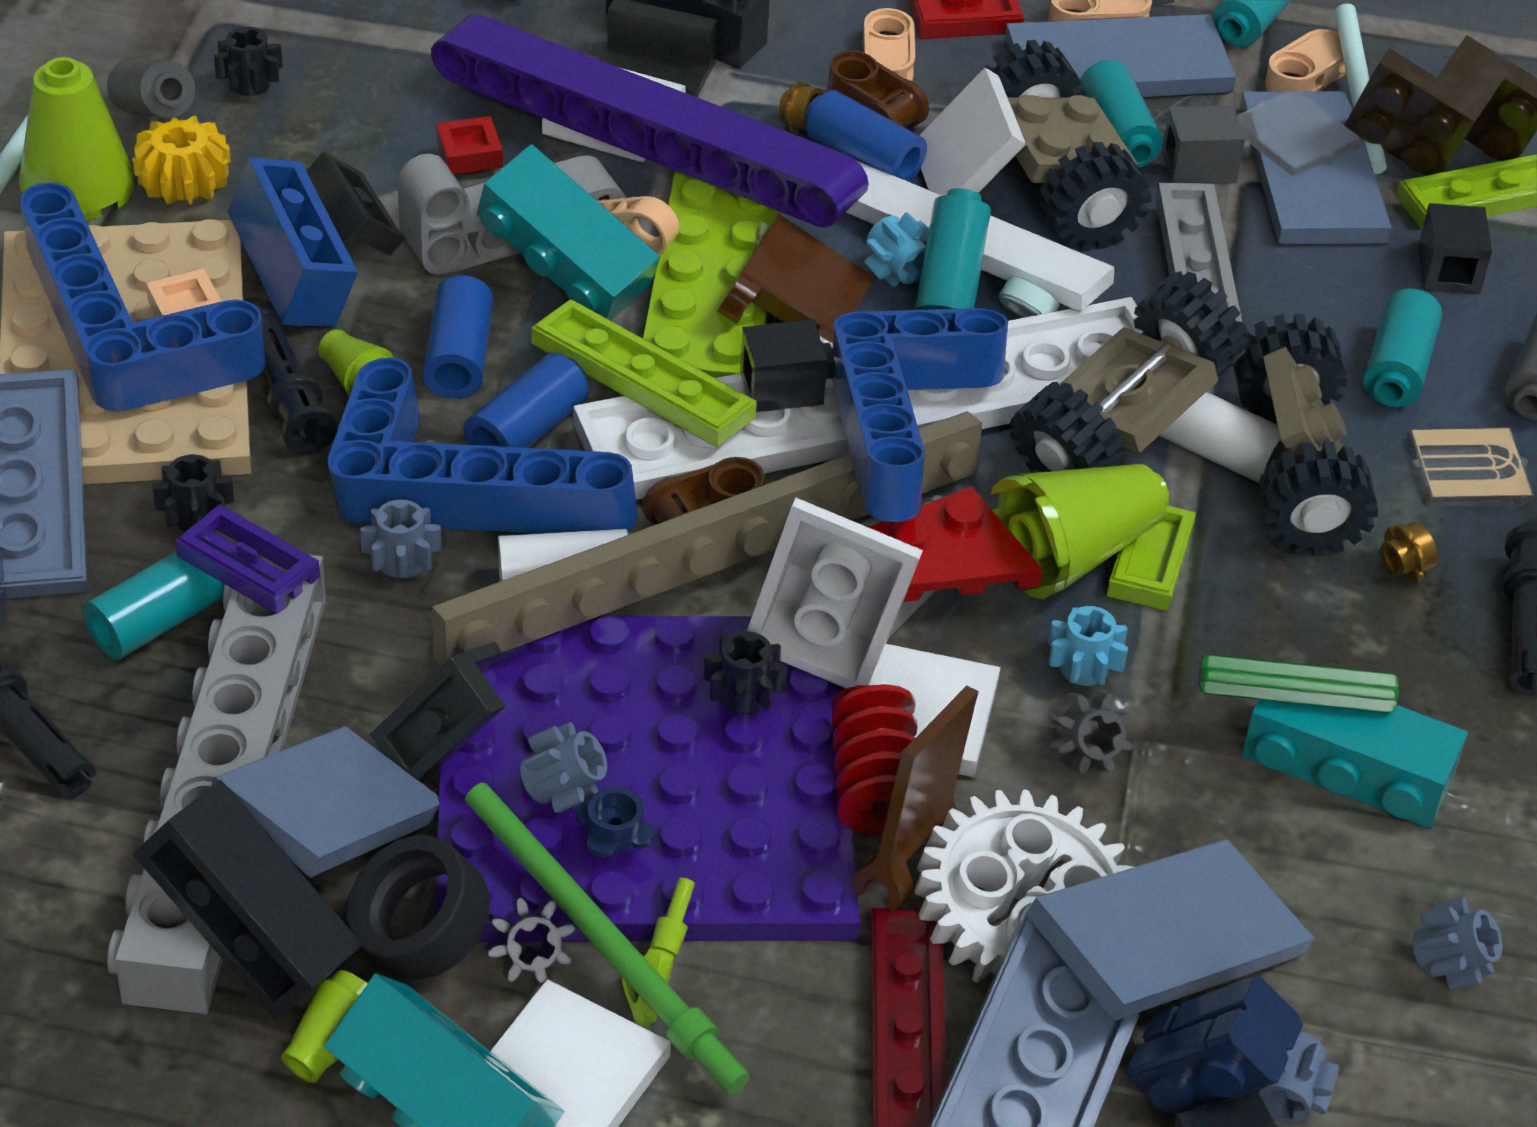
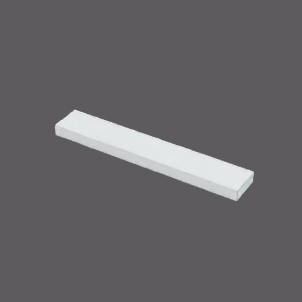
[846,160,1114,311]

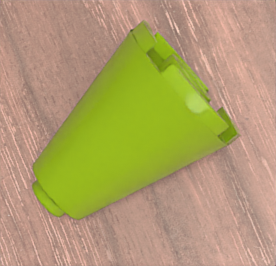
[19,57,134,221]
[990,464,1169,599]

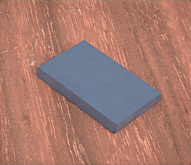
[211,726,440,877]

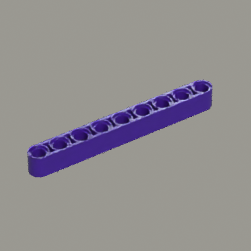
[431,14,869,228]

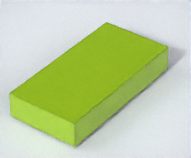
[1107,505,1196,612]

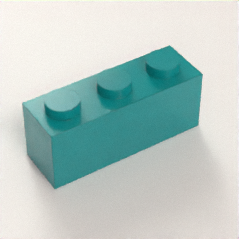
[477,144,661,321]
[1242,700,1468,829]
[324,973,565,1127]

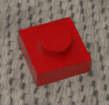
[436,116,503,174]

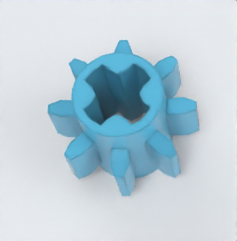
[864,212,929,287]
[1048,606,1128,686]

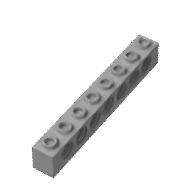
[107,554,326,1014]

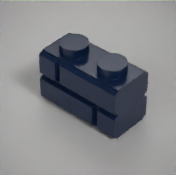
[1127,976,1303,1117]

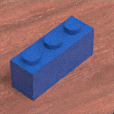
[227,157,358,327]

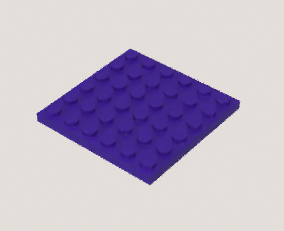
[435,616,860,942]

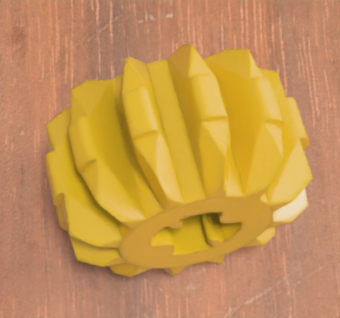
[132,115,231,205]

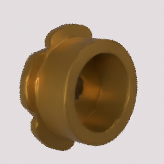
[779,82,823,135]
[1380,522,1438,582]

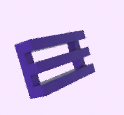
[175,504,320,614]

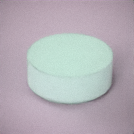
[999,276,1060,318]

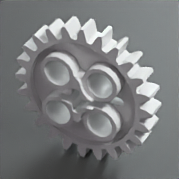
[914,790,1133,983]

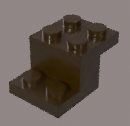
[1344,35,1537,176]

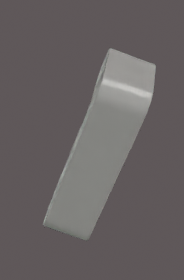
[398,153,626,275]

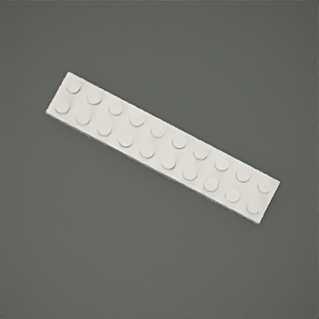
[573,297,1143,500]

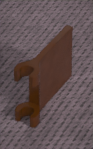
[717,214,875,349]
[853,685,979,911]

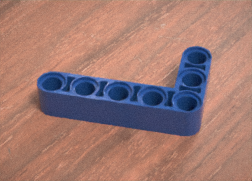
[20,182,266,412]
[832,308,1008,522]
[328,357,638,534]

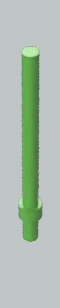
[465,782,750,1095]

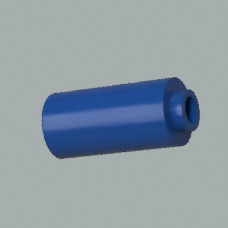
[805,90,927,182]
[423,275,494,399]
[464,353,589,448]

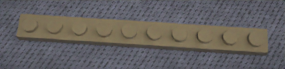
[432,411,982,667]

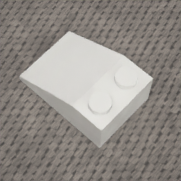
[747,498,923,688]

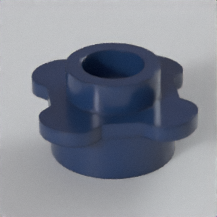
[576,787,654,857]

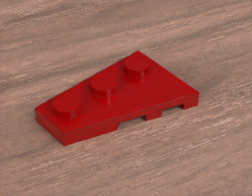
[868,486,1043,602]

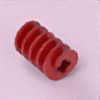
[830,684,918,835]

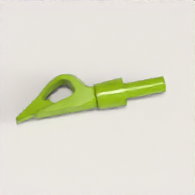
[622,877,695,1031]

